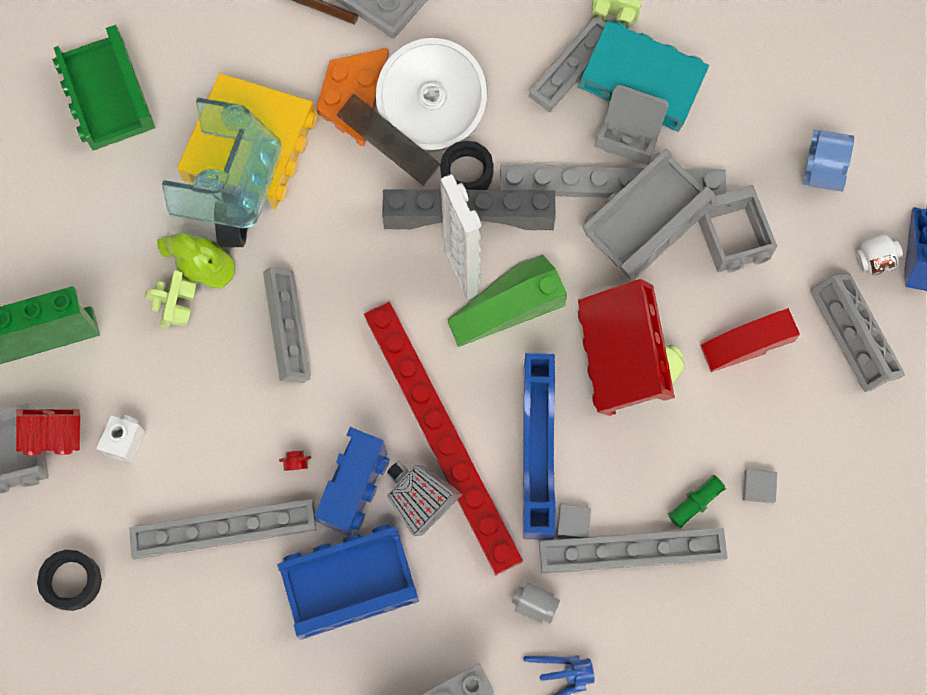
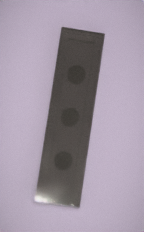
[336,94,440,186]

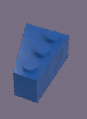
[314,427,390,536]

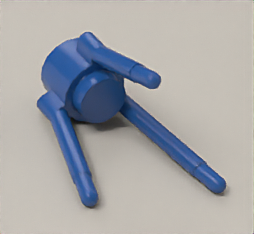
[523,655,595,695]

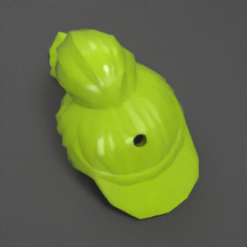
[157,233,235,288]

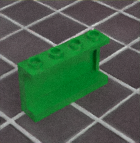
[52,25,155,151]
[0,286,100,364]

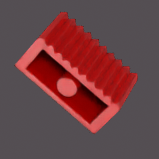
[16,409,80,456]

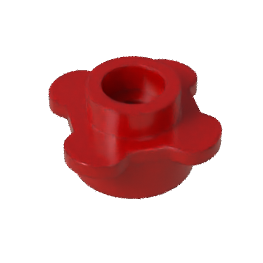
[279,450,311,471]

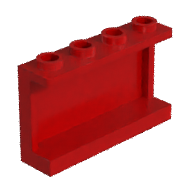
[578,279,675,416]

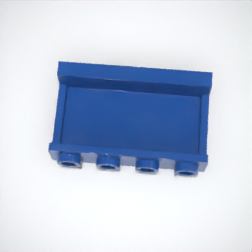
[277,525,419,640]

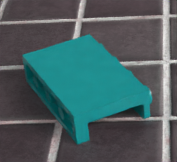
[578,20,710,132]

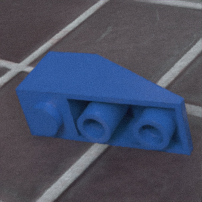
[904,207,927,291]

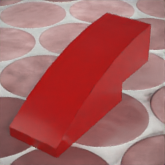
[700,308,800,372]

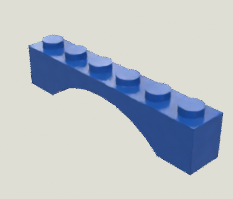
[523,353,555,540]

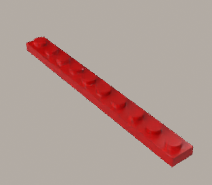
[364,301,523,576]

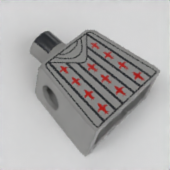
[387,461,462,536]

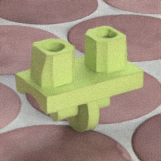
[591,0,642,29]
[145,270,197,329]

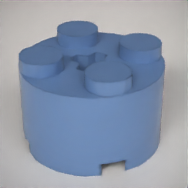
[803,130,855,192]

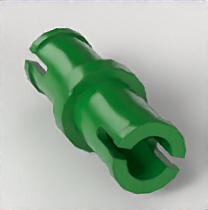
[667,475,726,529]

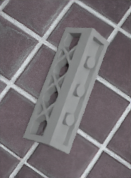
[811,274,905,392]

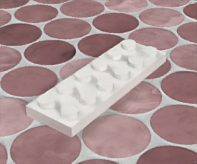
[440,174,482,300]

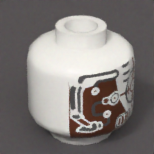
[856,234,903,276]

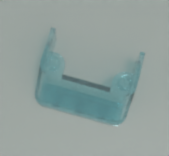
[162,98,282,228]

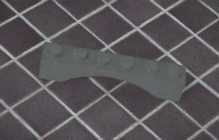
[382,189,556,230]

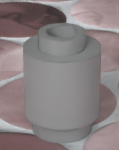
[511,582,560,623]

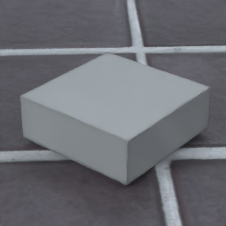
[743,469,777,504]
[557,505,591,538]

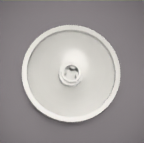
[376,38,488,151]

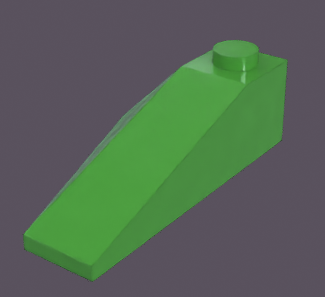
[447,255,567,347]

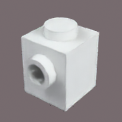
[97,415,145,465]

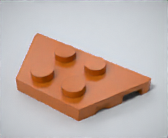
[316,48,389,146]

